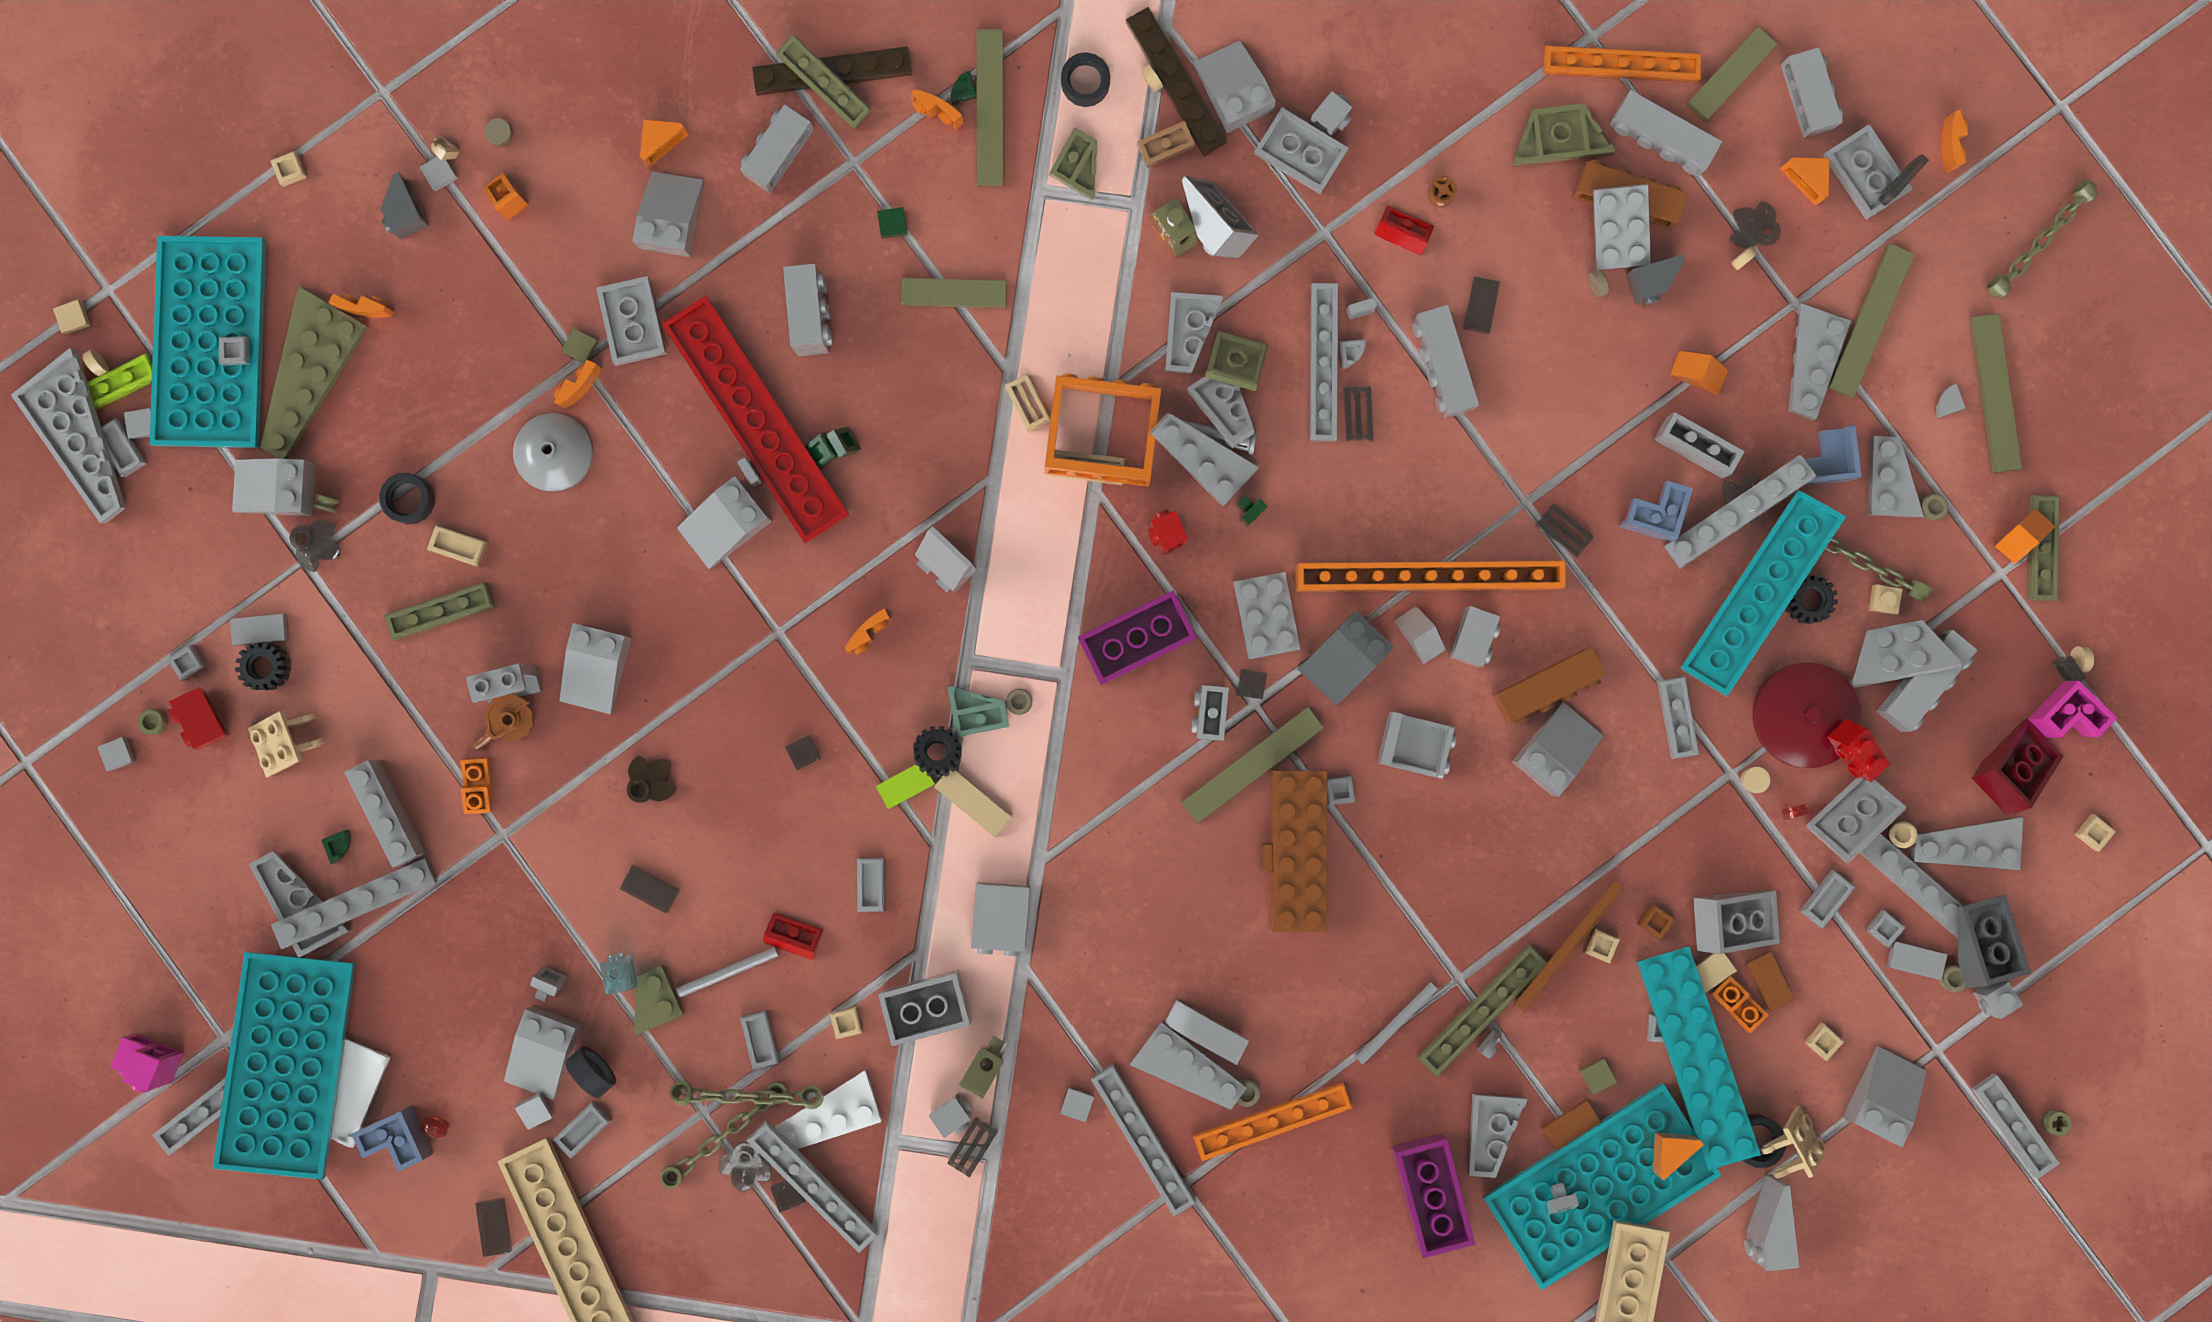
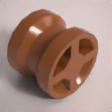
[1428,176,1457,207]

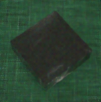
[2052,656,2086,682]
[1236,669,1267,700]
[785,735,822,771]
[770,1180,806,1213]

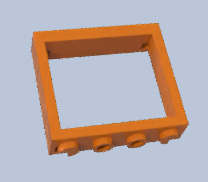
[1044,373,1161,487]

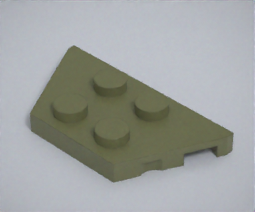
[1513,103,1615,167]

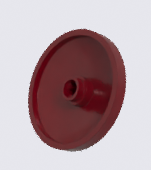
[1753,663,1861,768]

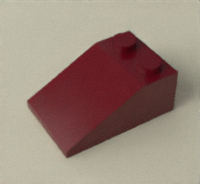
[1972,719,2064,816]

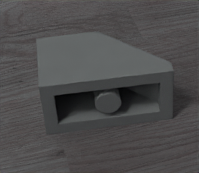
[381,172,429,239]
[1627,254,1685,306]

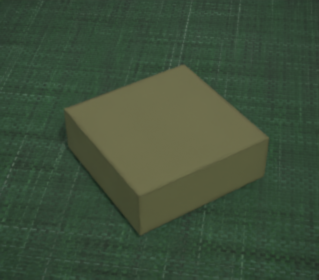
[561,328,599,364]
[1579,1057,1617,1095]

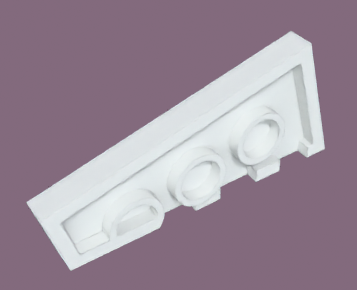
[775,1070,882,1149]

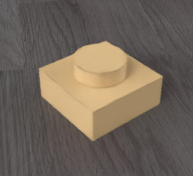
[1868,584,1902,615]

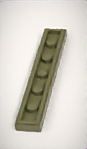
[977,29,1003,187]
[1828,244,1915,398]
[1970,314,2022,473]
[1181,707,1324,823]
[1417,944,1547,1077]

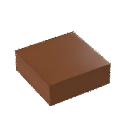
[1260,844,1273,872]
[1637,903,1676,941]

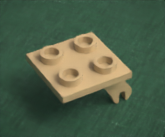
[248,710,325,778]
[1760,1106,1825,1178]

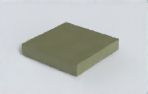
[1205,331,1268,391]

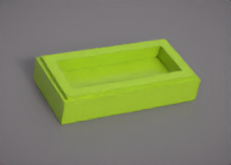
[876,765,935,809]

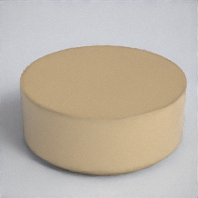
[1141,65,1163,92]
[1731,246,1758,270]
[83,349,109,376]
[2070,646,2094,673]
[1741,767,1770,793]
[1889,821,1918,848]

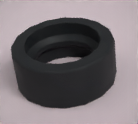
[1061,52,1110,107]
[379,473,435,525]
[566,1046,616,1098]
[1742,1114,1786,1168]

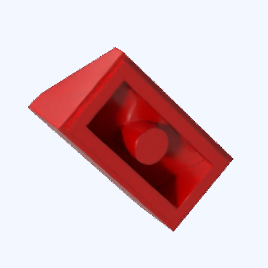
[1374,205,1435,255]
[763,912,823,960]

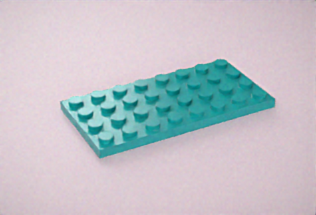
[149,236,267,448]
[212,952,356,1180]
[1482,1083,1722,1291]

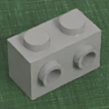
[1191,685,1229,741]

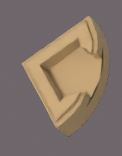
[431,135,460,160]

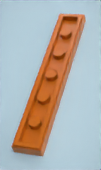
[1543,45,1702,82]
[1193,1081,1353,1161]

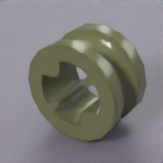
[312,494,340,513]
[2042,1110,2072,1136]

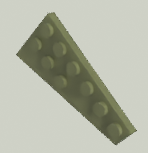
[260,286,369,459]

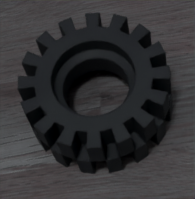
[1785,575,1838,624]
[235,642,291,691]
[913,726,962,778]

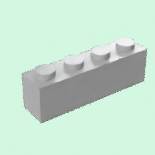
[1609,90,1723,176]
[1412,305,1479,418]
[1876,630,1977,732]
[344,760,427,868]

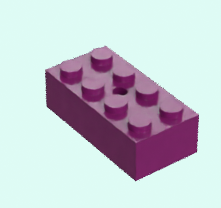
[1078,590,1197,686]
[1391,1133,1475,1258]

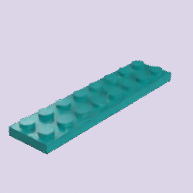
[1681,490,1846,697]
[1636,946,1761,1170]

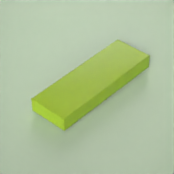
[87,353,153,410]

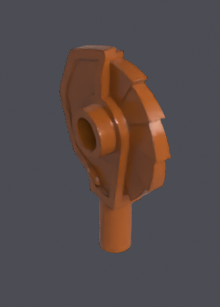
[472,693,535,751]

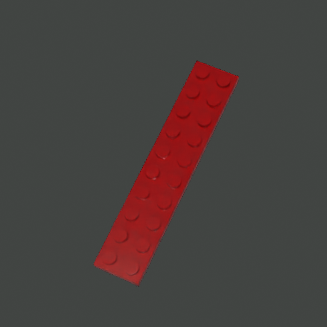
[662,295,850,544]

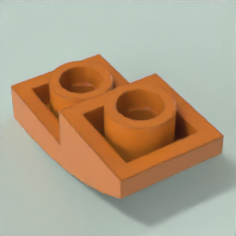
[910,89,964,130]
[1941,109,1968,172]
[328,294,394,318]
[554,359,602,409]
[845,608,892,655]
[460,756,492,814]
[1711,976,1769,1034]

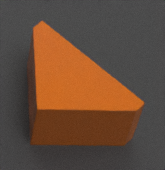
[640,120,689,168]
[1780,157,1829,206]
[483,172,529,220]
[1669,351,1728,395]
[1994,509,2056,565]
[1653,1133,1704,1180]

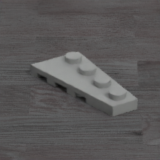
[1788,303,1851,420]
[1149,413,1259,506]
[1910,817,2023,870]
[1130,1022,1247,1110]

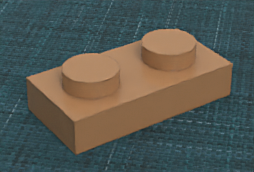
[1137,121,1195,168]

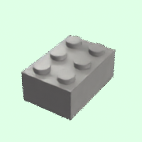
[783,264,833,356]
[878,970,972,1046]

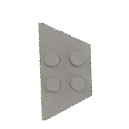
[1853,620,1961,688]

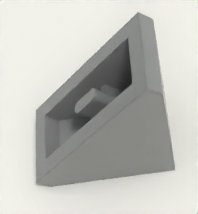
[1394,606,1446,664]

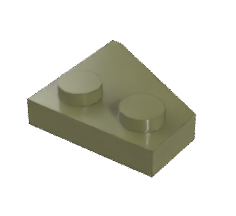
[1048,127,1097,200]
[634,965,684,1036]

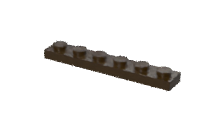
[1126,7,1227,156]
[752,46,912,96]

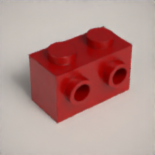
[1147,509,1188,555]
[168,687,228,751]
[1827,719,1890,782]

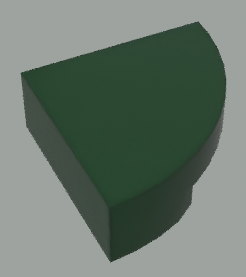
[951,71,977,105]
[321,829,351,864]

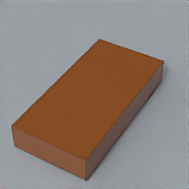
[1745,951,1795,1012]
[1541,1099,1601,1151]

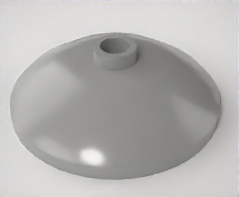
[513,413,593,492]

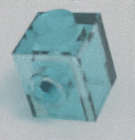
[599,952,637,995]

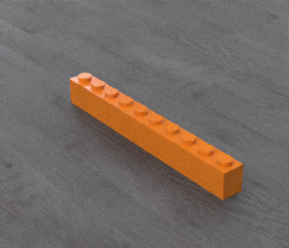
[1295,561,1566,592]

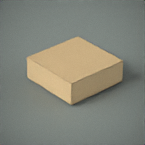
[270,151,307,187]
[53,300,91,335]
[2075,814,2116,852]
[1583,928,1620,963]
[830,1006,863,1040]
[1804,1023,1844,1061]

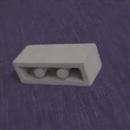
[1781,47,1843,138]
[740,104,814,193]
[1654,412,1745,479]

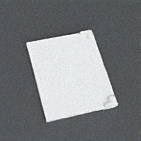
[331,1038,391,1148]

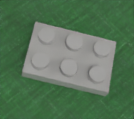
[1254,107,1349,195]
[1822,125,1913,220]
[1593,184,1651,270]
[596,276,667,366]
[1233,572,1300,660]
[1806,777,1906,864]

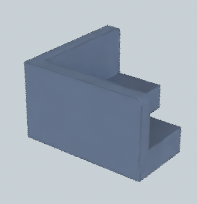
[1804,425,1862,486]
[1619,481,1693,542]
[352,1105,433,1172]

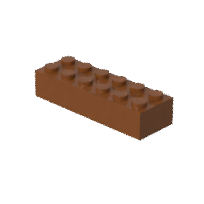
[1270,770,1327,933]

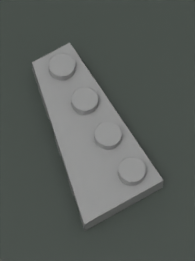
[249,851,350,958]

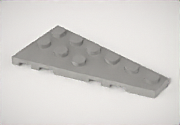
[11,348,126,523]

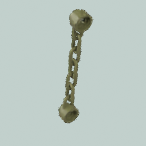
[1985,179,2098,298]
[1825,538,1933,602]
[660,1081,788,1189]
[670,1081,824,1109]

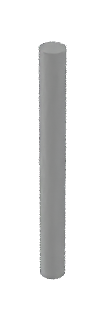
[676,946,779,998]
[1356,982,1438,1065]

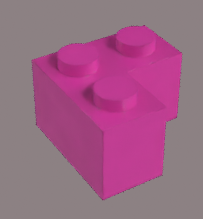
[2028,681,2117,738]
[110,1034,184,1093]

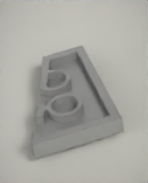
[1165,292,1223,374]
[1187,377,1254,448]
[1868,436,1924,518]
[1467,1093,1528,1178]

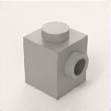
[1310,91,1352,137]
[1973,981,2023,1019]
[929,1093,973,1138]

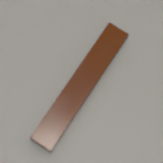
[1515,880,1625,1013]

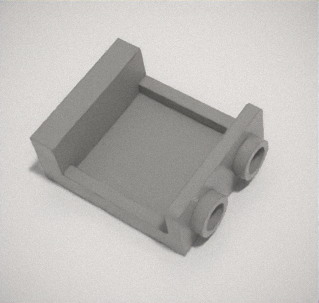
[466,663,543,705]
[1377,712,1457,778]
[971,882,1030,956]

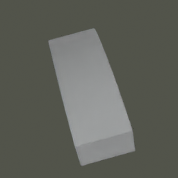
[1164,999,1249,1065]

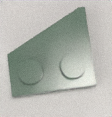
[947,686,1009,737]

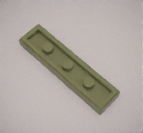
[1686,27,1777,122]
[775,34,872,129]
[901,278,1007,308]
[2028,495,2060,602]
[384,582,495,641]

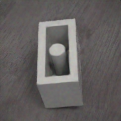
[1449,606,1501,668]

